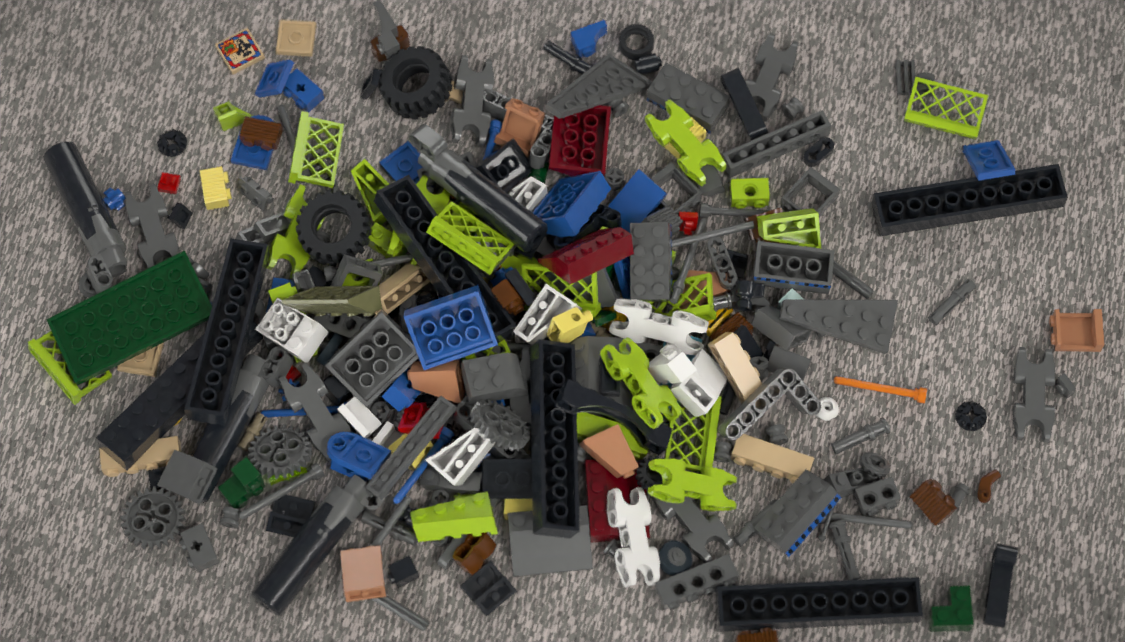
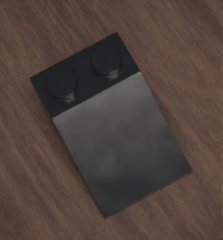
[475,138,534,192]

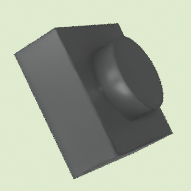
[1055,373,1076,399]

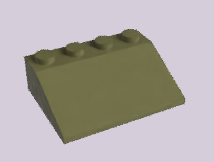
[282,286,382,316]

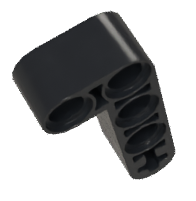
[720,68,768,141]
[554,204,622,251]
[983,543,1018,628]

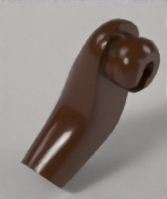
[977,469,1001,503]

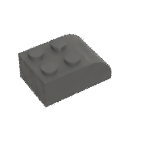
[461,353,527,405]

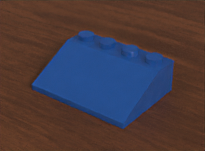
[532,171,611,237]
[403,285,498,370]

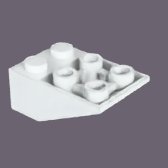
[255,298,329,363]
[670,349,727,417]

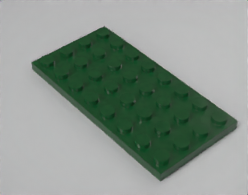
[46,251,212,386]

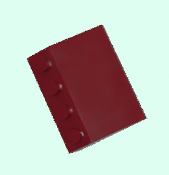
[549,105,611,177]
[538,227,634,284]
[585,460,650,543]

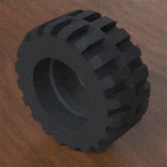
[378,46,453,120]
[296,190,372,266]

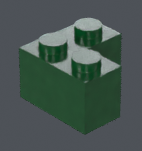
[218,457,266,509]
[929,585,974,632]

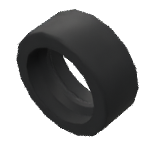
[619,24,654,61]

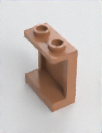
[494,98,546,157]
[1049,309,1104,352]
[340,545,386,602]

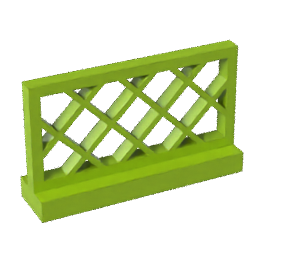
[904,77,988,140]
[288,111,344,188]
[426,201,514,275]
[522,263,601,317]
[648,273,716,321]
[28,331,112,405]
[664,396,721,474]

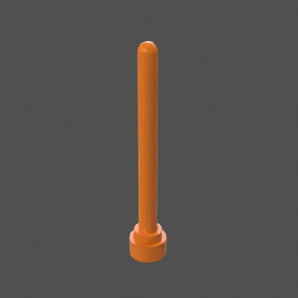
[833,376,927,404]

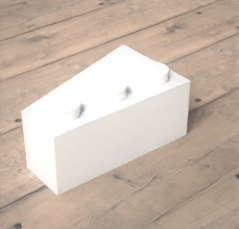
[509,176,548,212]
[513,284,582,345]
[648,344,697,385]
[426,428,495,486]

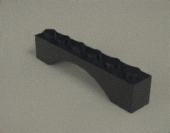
[554,379,673,455]

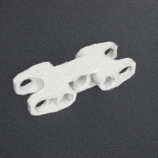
[609,299,709,355]
[607,487,660,587]

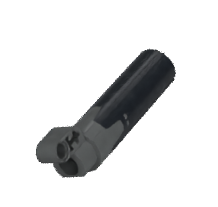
[409,124,548,253]
[43,141,127,294]
[190,346,293,503]
[251,475,393,616]

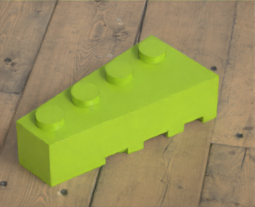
[410,491,498,542]

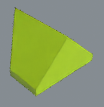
[213,101,253,132]

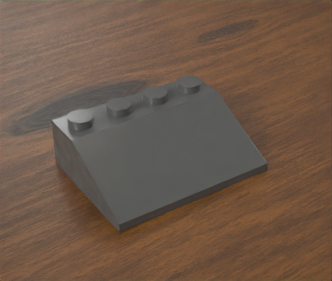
[325,309,419,407]
[569,336,633,416]
[508,505,593,577]

